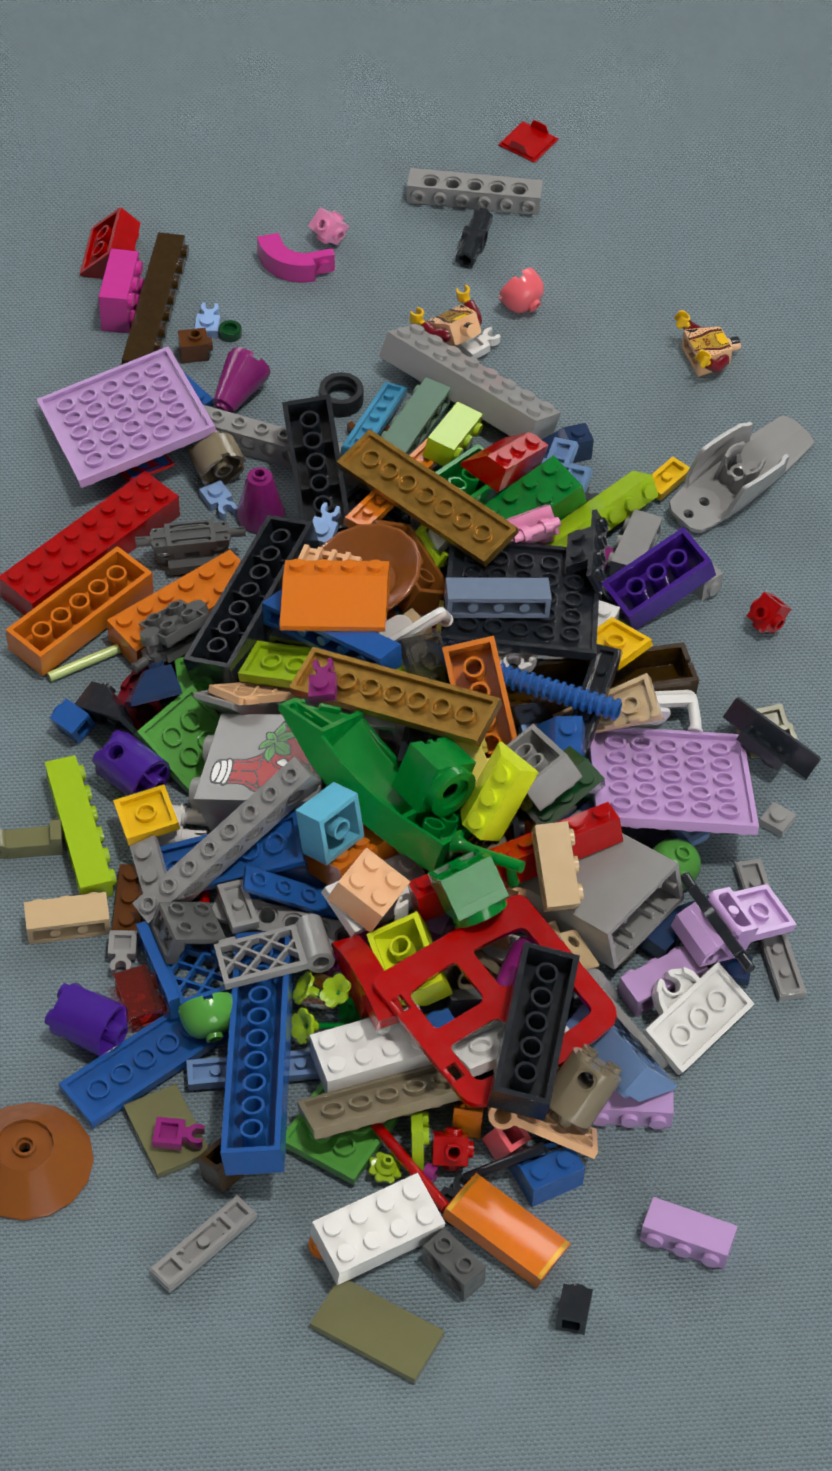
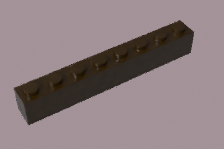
[122,232,189,365]

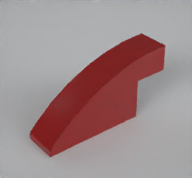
[331,935,404,1030]

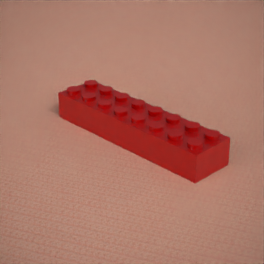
[0,471,180,615]

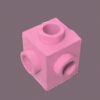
[308,207,350,245]

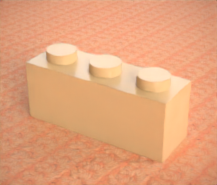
[531,821,584,912]
[24,892,111,945]

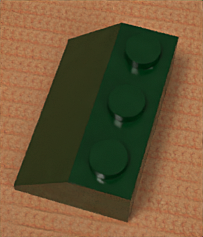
[518,746,605,826]

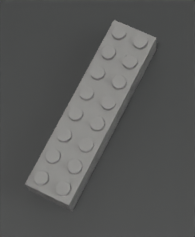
[379,324,561,440]

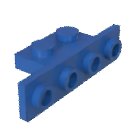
[242,865,339,920]

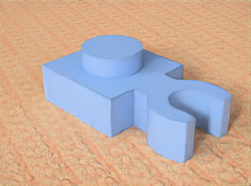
[195,302,220,338]
[199,480,237,521]
[312,502,341,546]

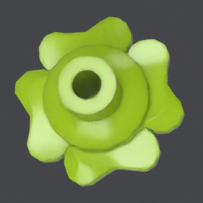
[368,1152,401,1184]

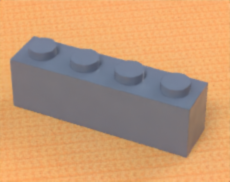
[444,578,552,618]

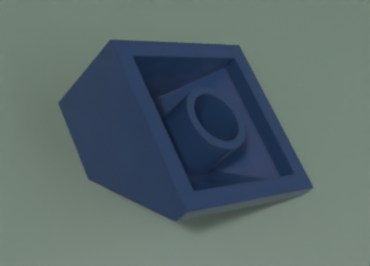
[124,661,183,708]

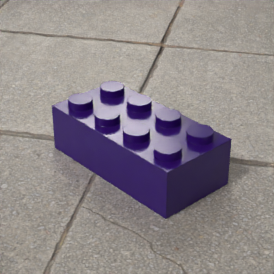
[602,527,716,630]

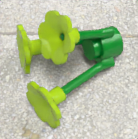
[291,970,367,1044]

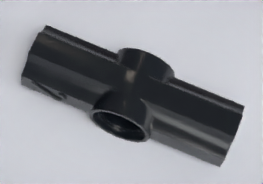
[455,208,493,268]

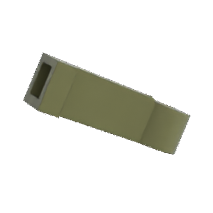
[0,819,63,860]

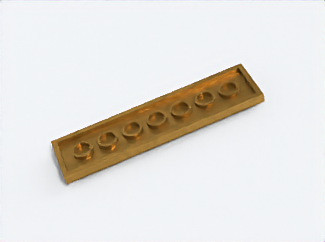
[337,429,519,567]
[289,647,502,747]

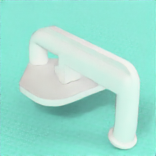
[378,607,453,669]
[629,690,703,732]

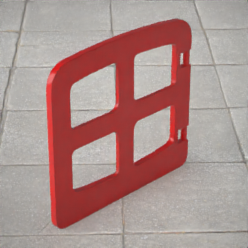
[373,895,617,1107]

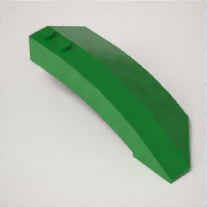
[278,698,474,872]

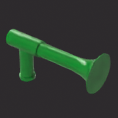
[449,830,525,888]

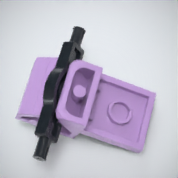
[671,872,797,973]

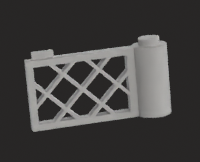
[214,914,335,990]
[587,968,668,1069]

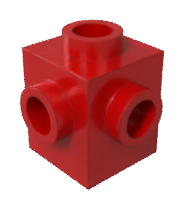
[746,592,792,633]
[431,1127,474,1171]

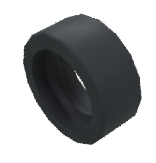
[319,372,364,417]

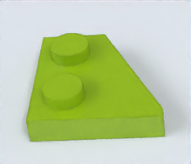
[411,1110,429,1171]

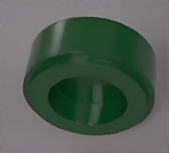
[219,320,242,342]

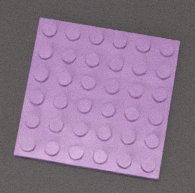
[37,346,217,488]
[589,727,759,835]

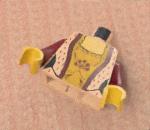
[409,285,482,346]
[674,310,741,377]

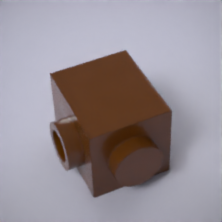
[178,328,213,364]

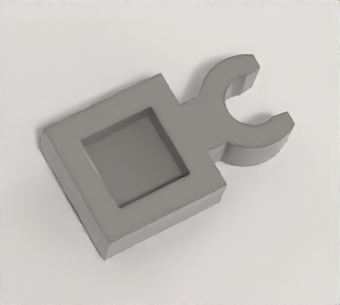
[108,930,138,976]

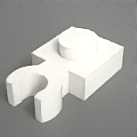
[457,327,500,359]

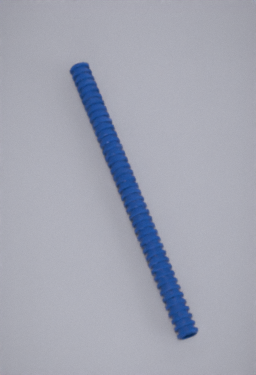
[377,632,622,721]

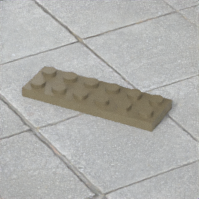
[297,1064,462,1140]

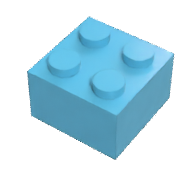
[296,782,364,865]

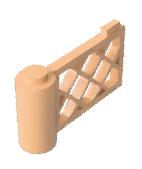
[208,682,304,705]
[488,1107,598,1159]

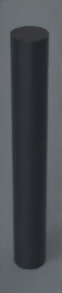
[463,1142,547,1183]

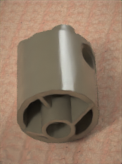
[550,1044,622,1129]

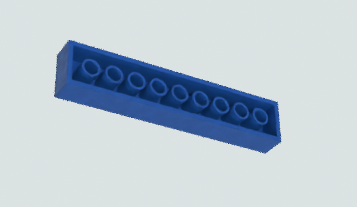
[221,931,295,1175]

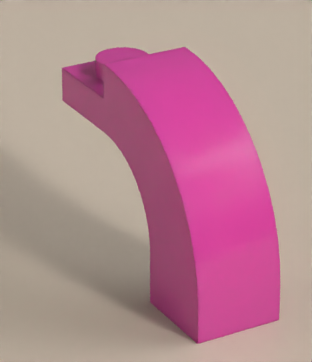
[257,233,335,283]

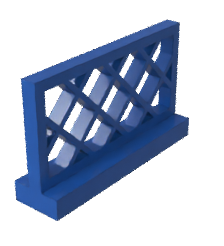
[136,921,232,1019]

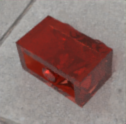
[113,964,167,1033]

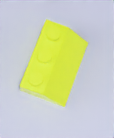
[461,742,539,841]
[366,911,453,1006]

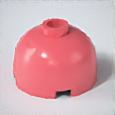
[498,267,544,313]

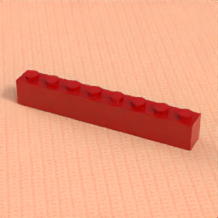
[408,802,623,922]

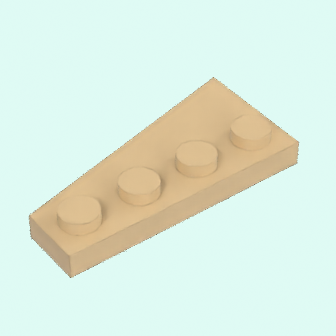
[553,673,664,733]

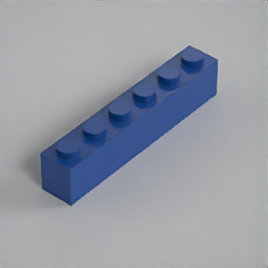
[262,589,402,669]

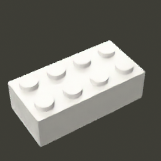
[310,1004,432,1093]
[310,1173,445,1285]

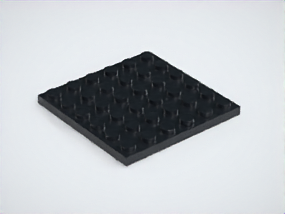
[440,541,599,660]

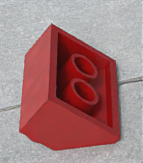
[80,207,141,279]
[460,432,548,492]

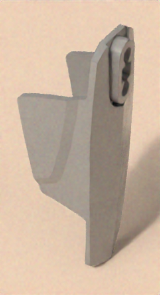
[669,415,814,533]

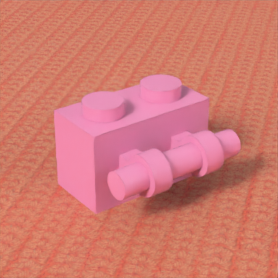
[506,505,561,544]

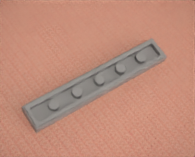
[734,858,807,1002]

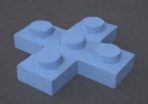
[541,437,593,493]

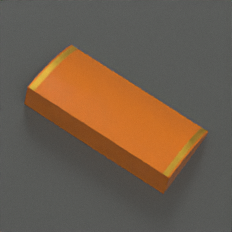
[442,1173,571,1288]

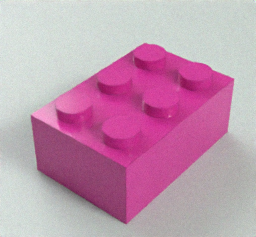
[99,249,144,333]

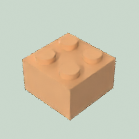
[326,847,410,933]

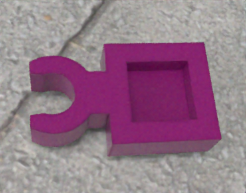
[308,658,338,703]
[152,1117,205,1150]

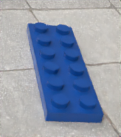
[160,811,307,891]
[58,994,229,1128]

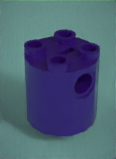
[92,730,170,796]
[44,983,128,1057]

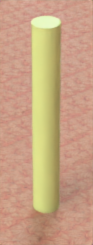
[47,644,121,682]

